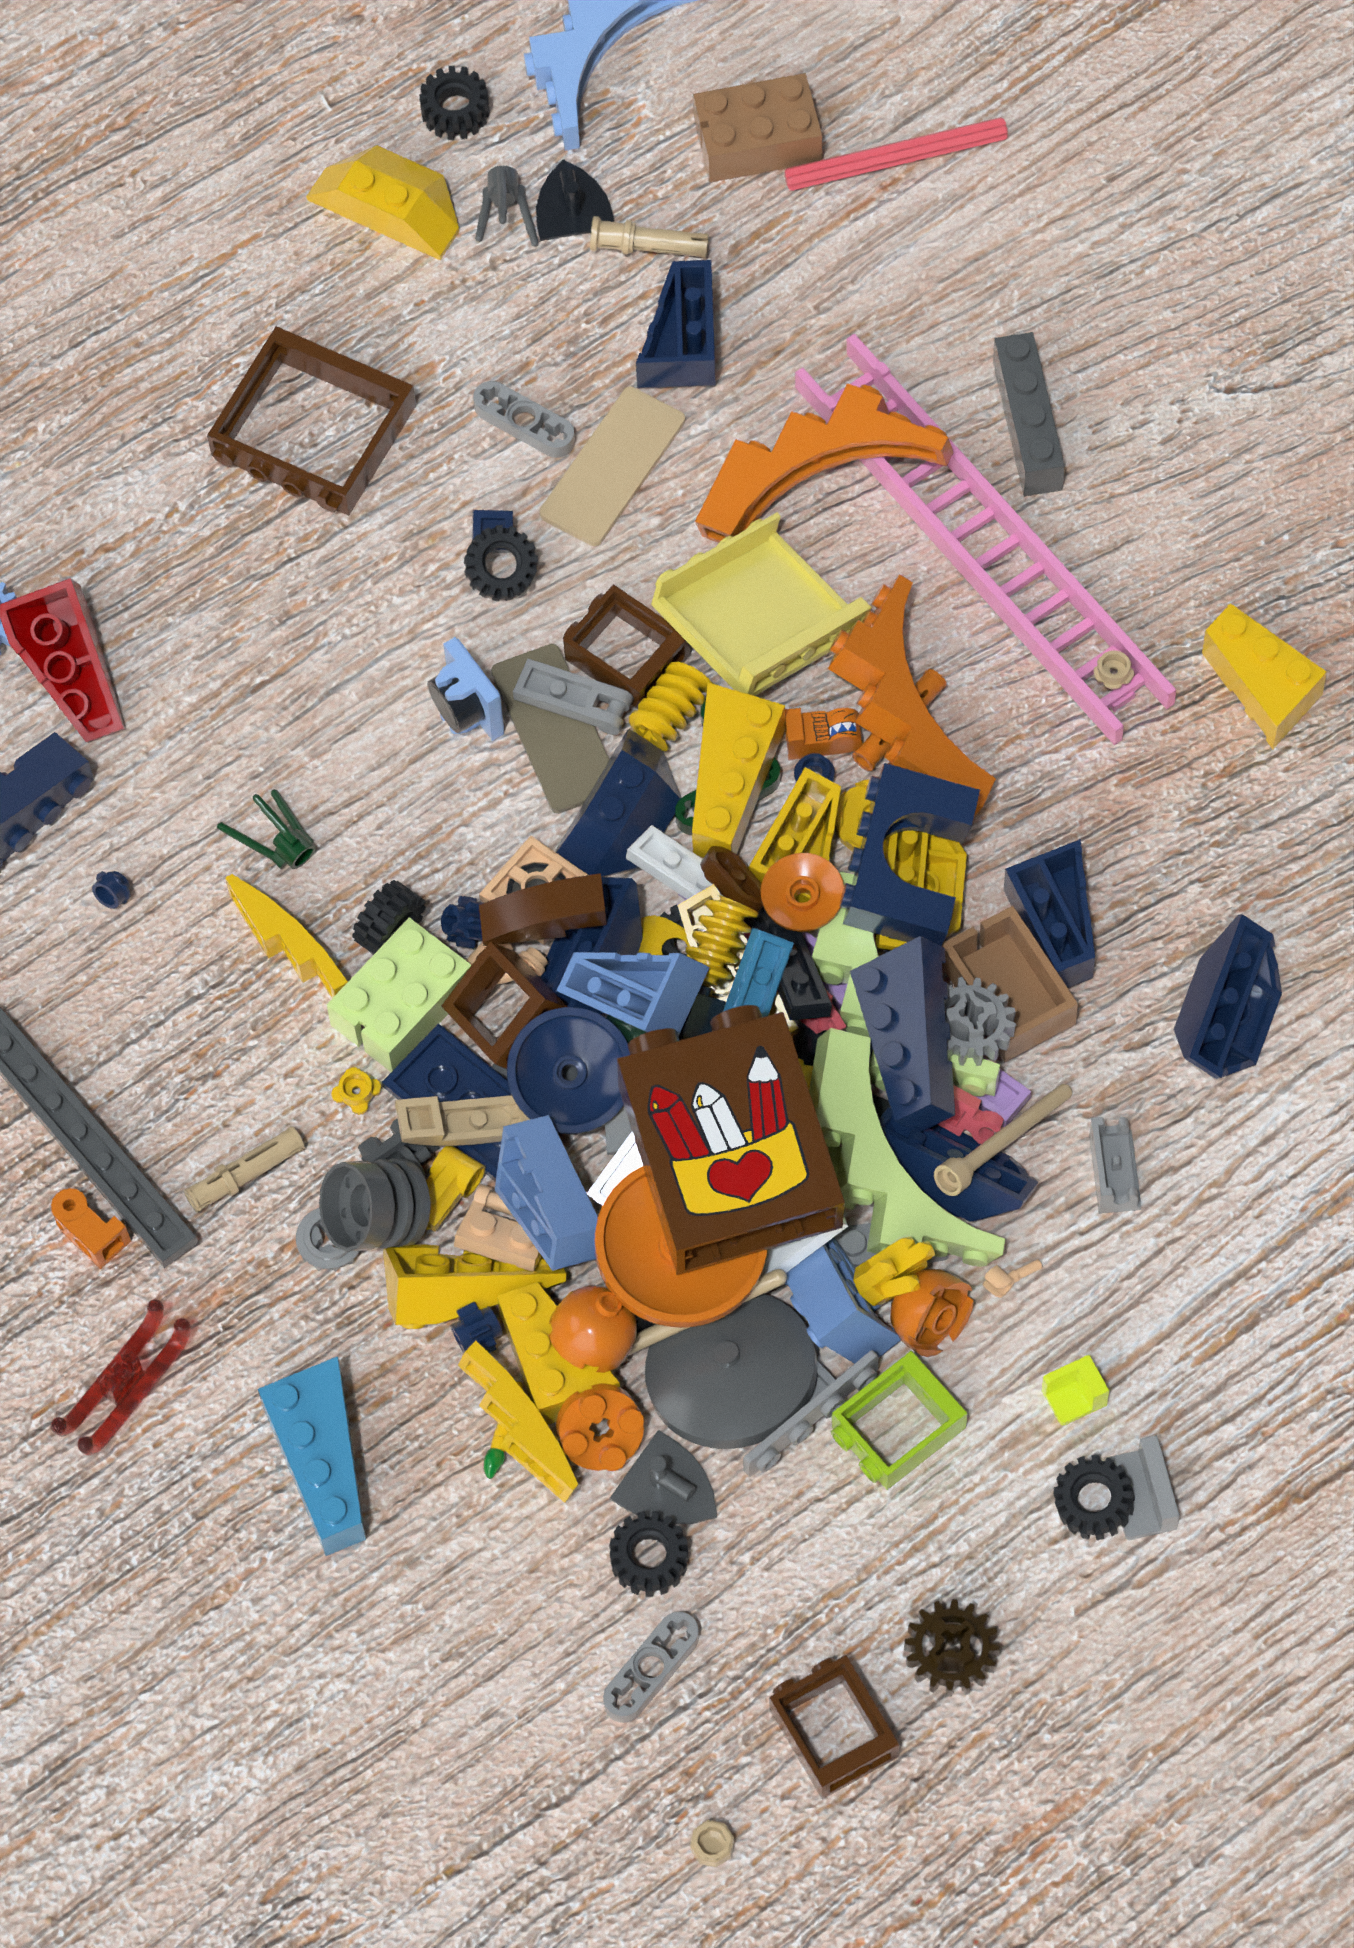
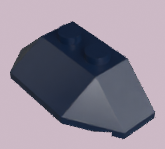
[555,729,681,877]
[539,877,643,1014]
[1173,914,1282,1079]
[879,1107,1038,1222]

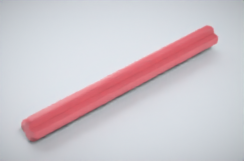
[784,117,1008,191]

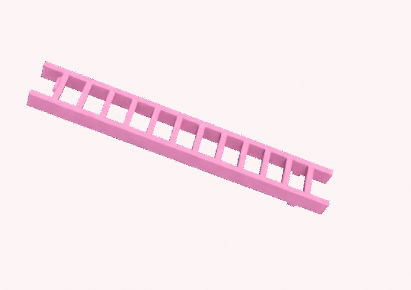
[795,333,1176,745]

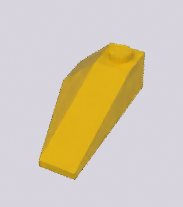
[383,1244,566,1329]

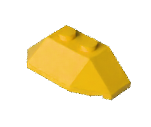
[306,145,459,260]
[874,831,967,950]

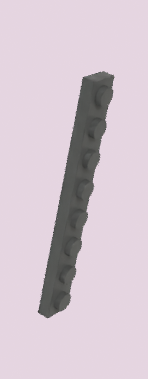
[0,1008,198,1268]

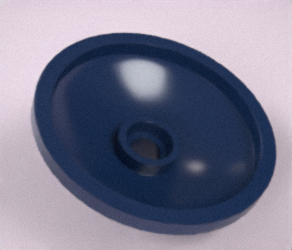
[507,1007,630,1134]

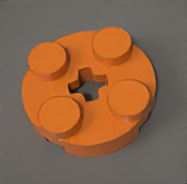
[556,1383,644,1471]

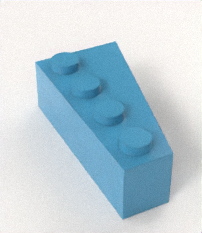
[258,1356,366,1556]

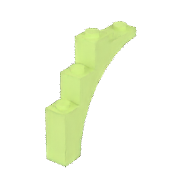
[812,871,1000,1096]
[809,1028,1005,1267]

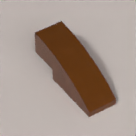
[479,873,607,946]

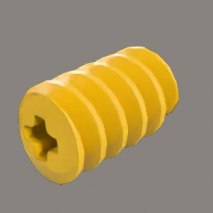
[629,662,712,751]
[685,894,759,989]

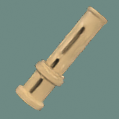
[590,216,709,258]

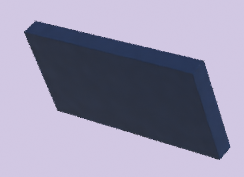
[382,1023,560,1182]

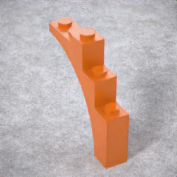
[695,383,954,543]
[827,574,996,817]

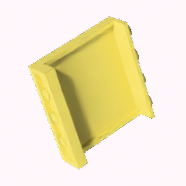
[651,512,872,696]

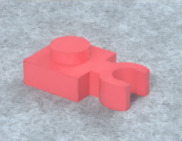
[937,1085,1004,1144]

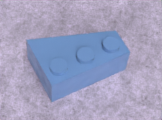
[556,952,710,1036]
[785,1237,901,1364]

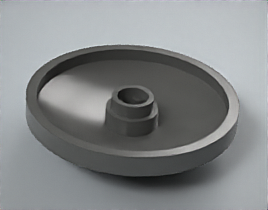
[645,1294,817,1449]

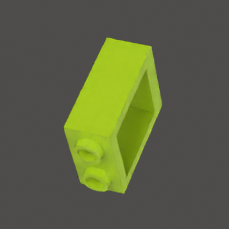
[831,1351,967,1490]

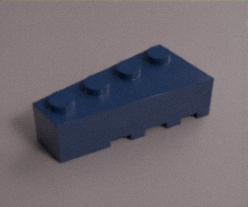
[0,732,94,869]
[850,936,955,1133]

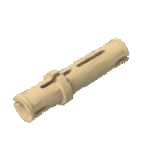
[183,1126,305,1213]

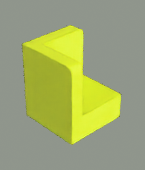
[1041,1355,1109,1426]

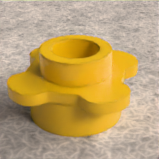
[331,1067,381,1115]

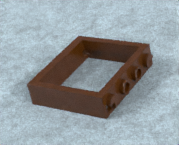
[207,326,416,516]

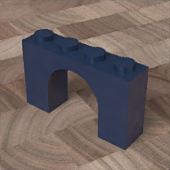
[839,763,980,946]

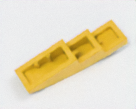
[225,874,348,998]
[457,1340,579,1503]

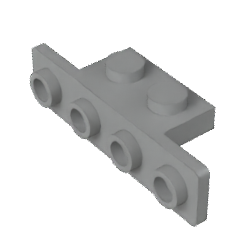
[743,1350,878,1477]

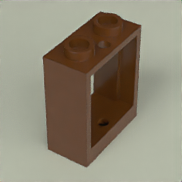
[563,584,690,709]
[441,941,567,1069]
[769,1655,899,1799]

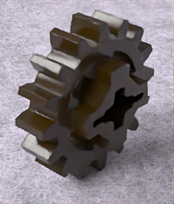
[904,1599,1000,1697]

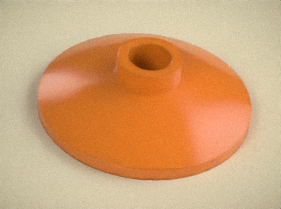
[761,853,844,932]

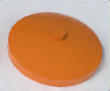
[594,1166,767,1328]

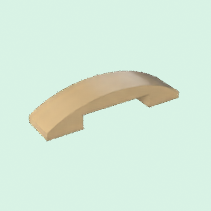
[395,1095,530,1146]

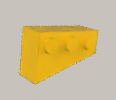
[497,1282,620,1425]

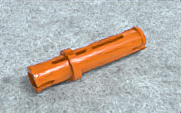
[852,669,947,771]

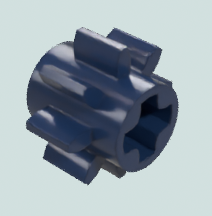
[441,896,483,949]
[450,1302,503,1353]

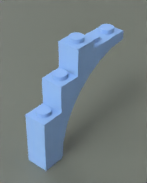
[524,0,698,151]

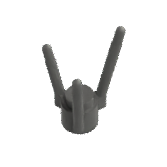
[475,165,539,247]

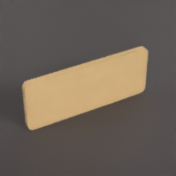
[540,387,685,546]

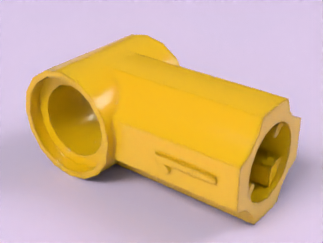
[426,1146,486,1232]

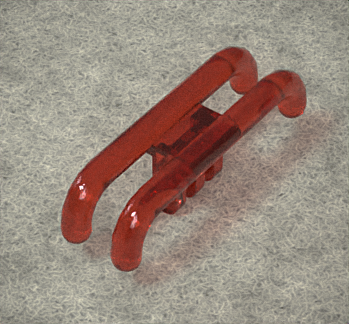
[50,1299,191,1456]

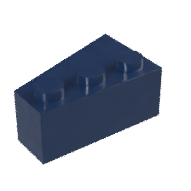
[636,260,716,388]
[1004,839,1095,988]

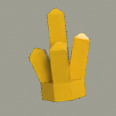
[853,1237,935,1306]

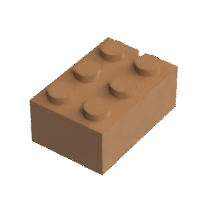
[693,73,822,183]
[942,906,1078,1063]

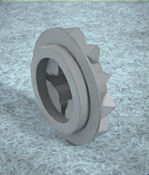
[296,1208,359,1272]

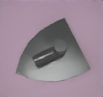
[610,1430,717,1524]

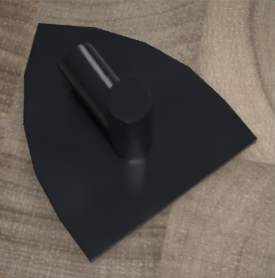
[536,159,615,241]

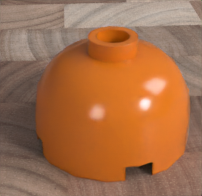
[890,1269,974,1357]
[549,1285,637,1373]

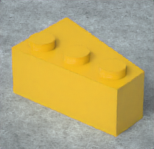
[1202,603,1327,749]
[748,767,841,903]

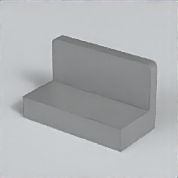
[1108,1435,1180,1540]

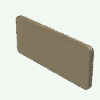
[491,644,609,814]

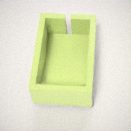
[327,918,472,1072]

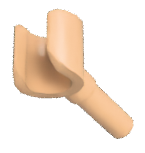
[982,1259,1042,1298]

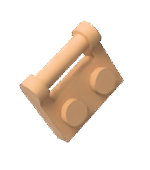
[454,1184,541,1271]

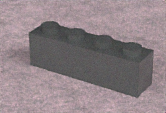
[993,332,1065,497]

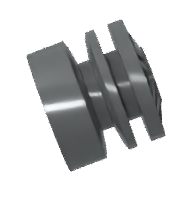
[319,1158,431,1252]

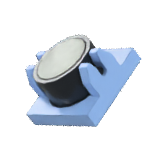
[427,637,505,741]

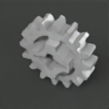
[944,977,1016,1066]

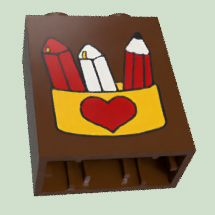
[617,1005,845,1275]

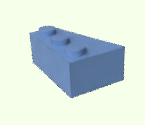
[494,1115,598,1271]

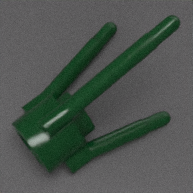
[217,789,316,869]

